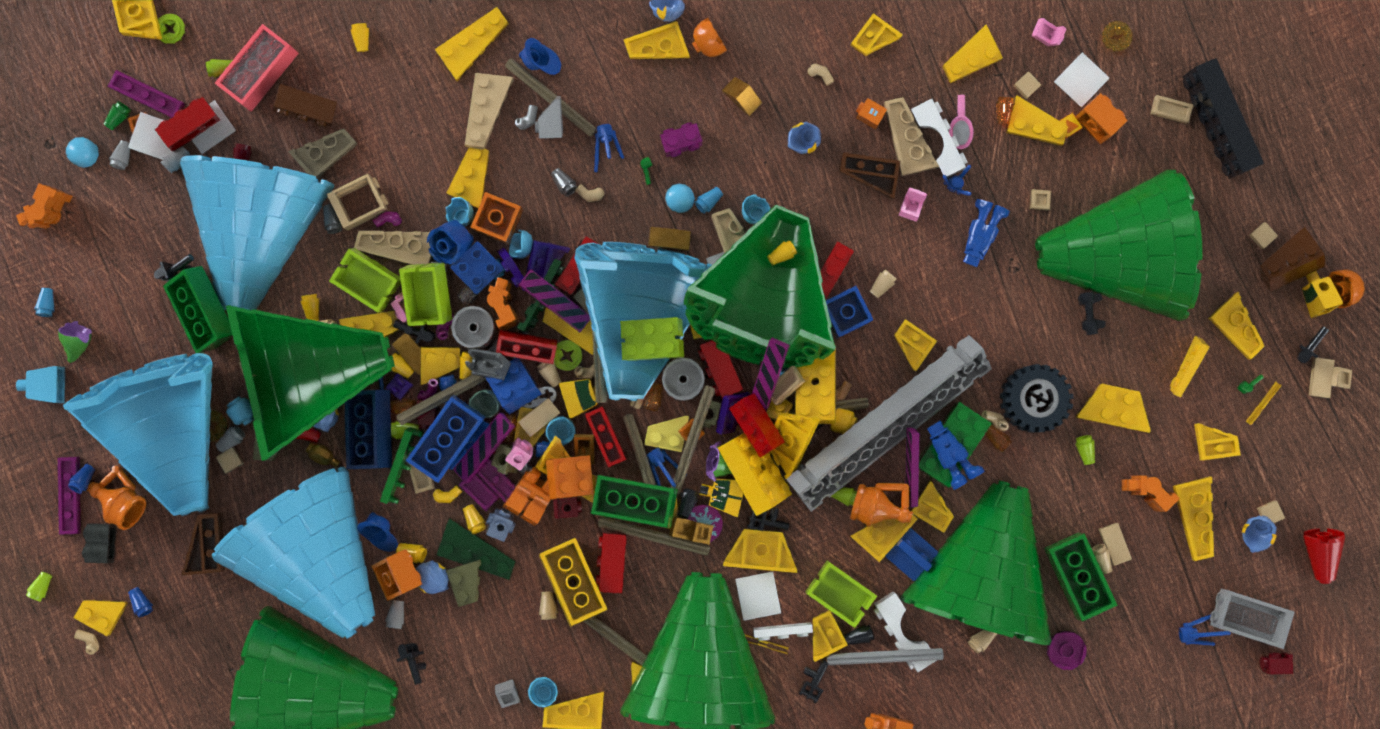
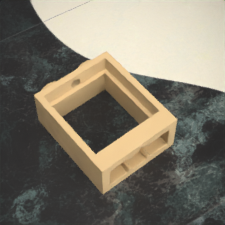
[327,174,389,231]

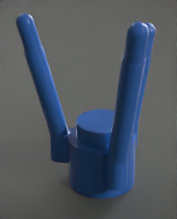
[594,124,624,173]
[942,165,971,196]
[647,447,687,488]
[1179,615,1231,646]

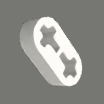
[524,386,557,408]

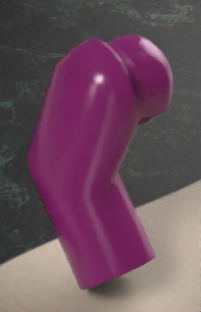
[372,211,402,228]
[436,313,454,340]
[417,379,438,401]

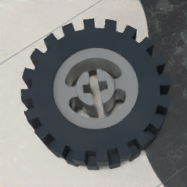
[1000,364,1074,433]

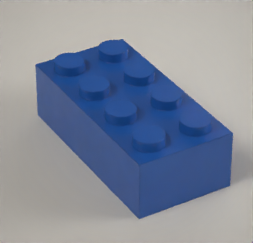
[406,395,485,483]

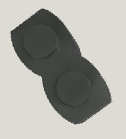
[82,523,116,563]

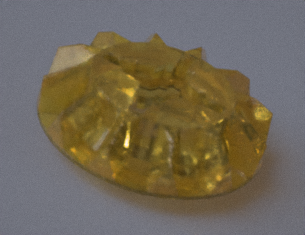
[1102,21,1133,52]
[210,411,228,441]

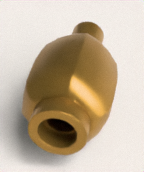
[305,442,340,468]

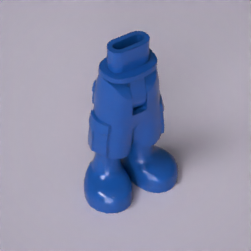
[963,199,1010,267]
[927,421,984,490]

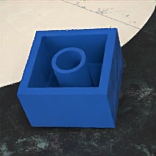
[826,286,874,339]
[485,358,542,415]

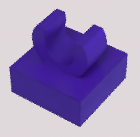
[386,374,413,400]

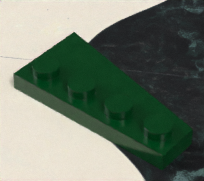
[517,259,565,331]
[436,518,516,580]

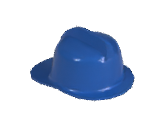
[519,38,561,75]
[357,512,398,552]

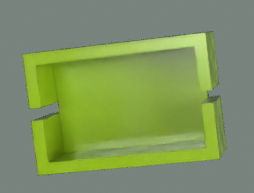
[329,248,401,313]
[399,263,452,326]
[620,317,684,361]
[805,560,877,628]

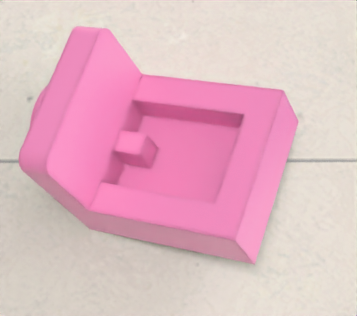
[1032,18,1066,46]
[899,188,927,222]
[390,292,407,323]
[505,438,533,470]

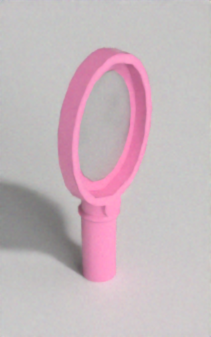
[949,95,974,149]

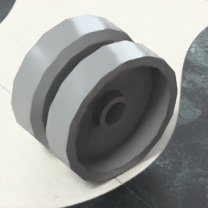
[451,306,497,349]
[662,358,705,401]

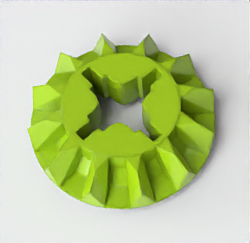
[158,14,186,44]
[554,340,582,371]

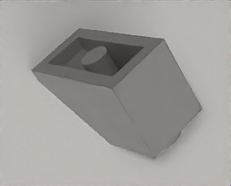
[535,96,563,138]

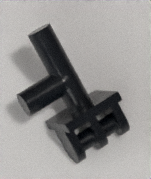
[154,254,194,282]
[393,320,435,343]
[1297,326,1329,363]
[747,507,789,531]
[397,643,426,685]
[798,660,828,704]

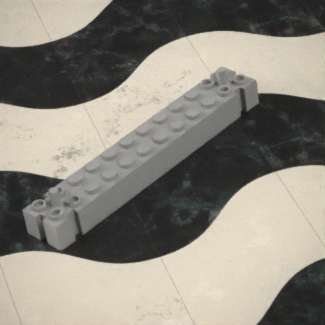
[786,335,992,512]

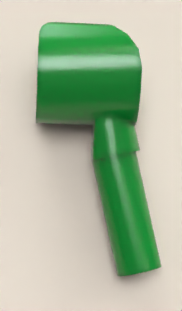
[640,157,653,185]
[1237,375,1264,394]

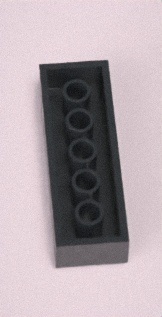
[1182,58,1264,179]

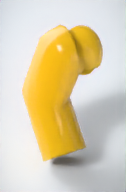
[433,485,463,503]

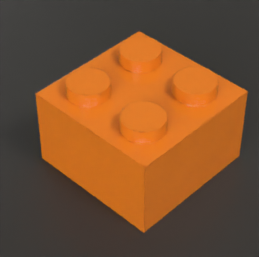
[1076,93,1128,144]
[471,192,523,245]
[546,455,594,500]
[371,549,422,601]

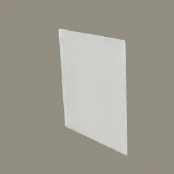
[1054,52,1109,108]
[192,100,236,154]
[128,112,172,160]
[735,572,781,621]

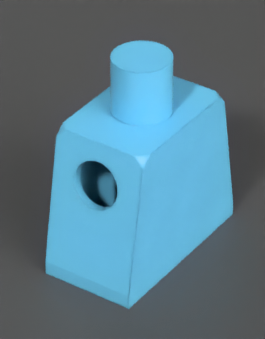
[16,366,65,403]

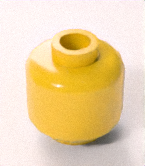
[831,408,858,434]

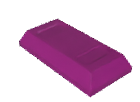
[459,474,499,511]

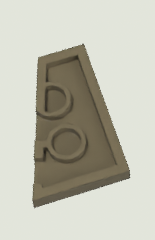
[288,128,357,179]

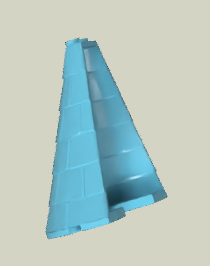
[180,155,334,310]
[574,242,712,401]
[63,353,213,516]
[212,467,375,639]

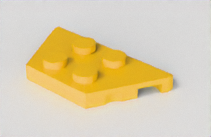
[112,0,162,40]
[1075,384,1150,433]
[770,413,820,479]
[723,529,797,573]

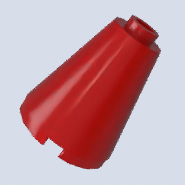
[1303,528,1345,584]

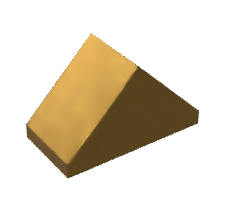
[722,77,762,116]
[574,434,595,465]

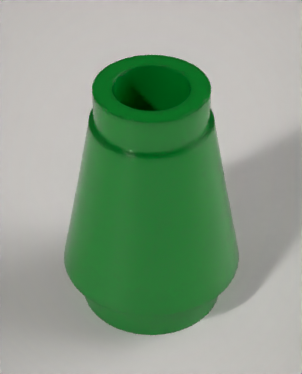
[103,101,131,130]

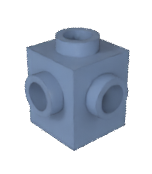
[486,508,516,542]

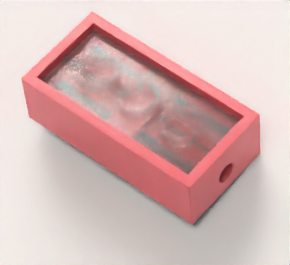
[215,24,299,112]

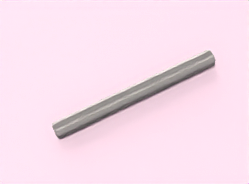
[827,648,944,665]

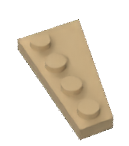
[465,73,514,149]
[884,97,939,176]
[711,208,745,253]
[354,231,432,265]

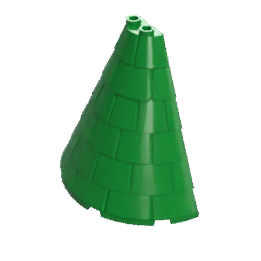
[1035,169,1203,321]
[684,205,836,368]
[226,305,395,461]
[900,480,1052,646]
[620,572,775,729]
[230,606,398,729]

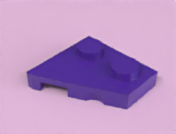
[526,240,570,279]
[497,248,525,291]
[716,392,751,435]

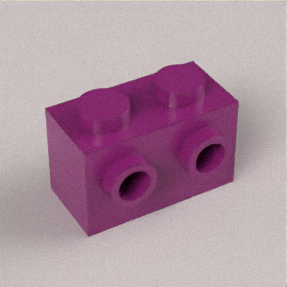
[660,122,702,157]

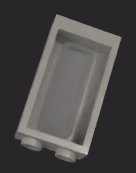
[1210,588,1295,649]

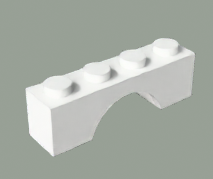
[911,99,968,178]
[874,592,937,672]

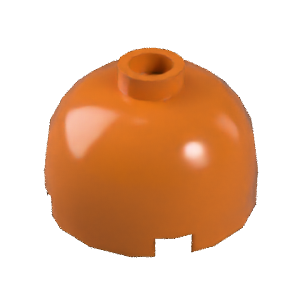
[692,17,727,57]
[1327,269,1365,308]

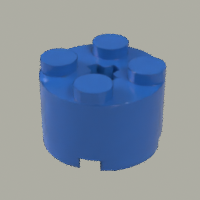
[427,220,474,265]

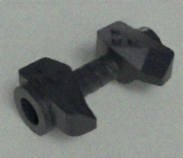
[1078,292,1106,335]

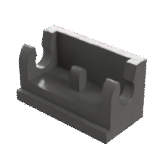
[465,348,511,380]

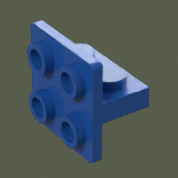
[450,241,504,295]
[885,528,938,581]

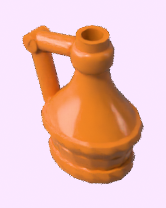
[87,466,146,530]
[850,483,913,527]

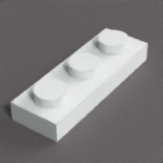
[753,622,813,641]

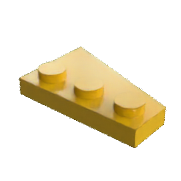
[1006,95,1068,146]
[543,307,593,355]
[543,692,604,729]

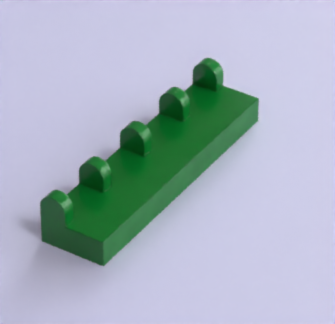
[380,427,423,504]

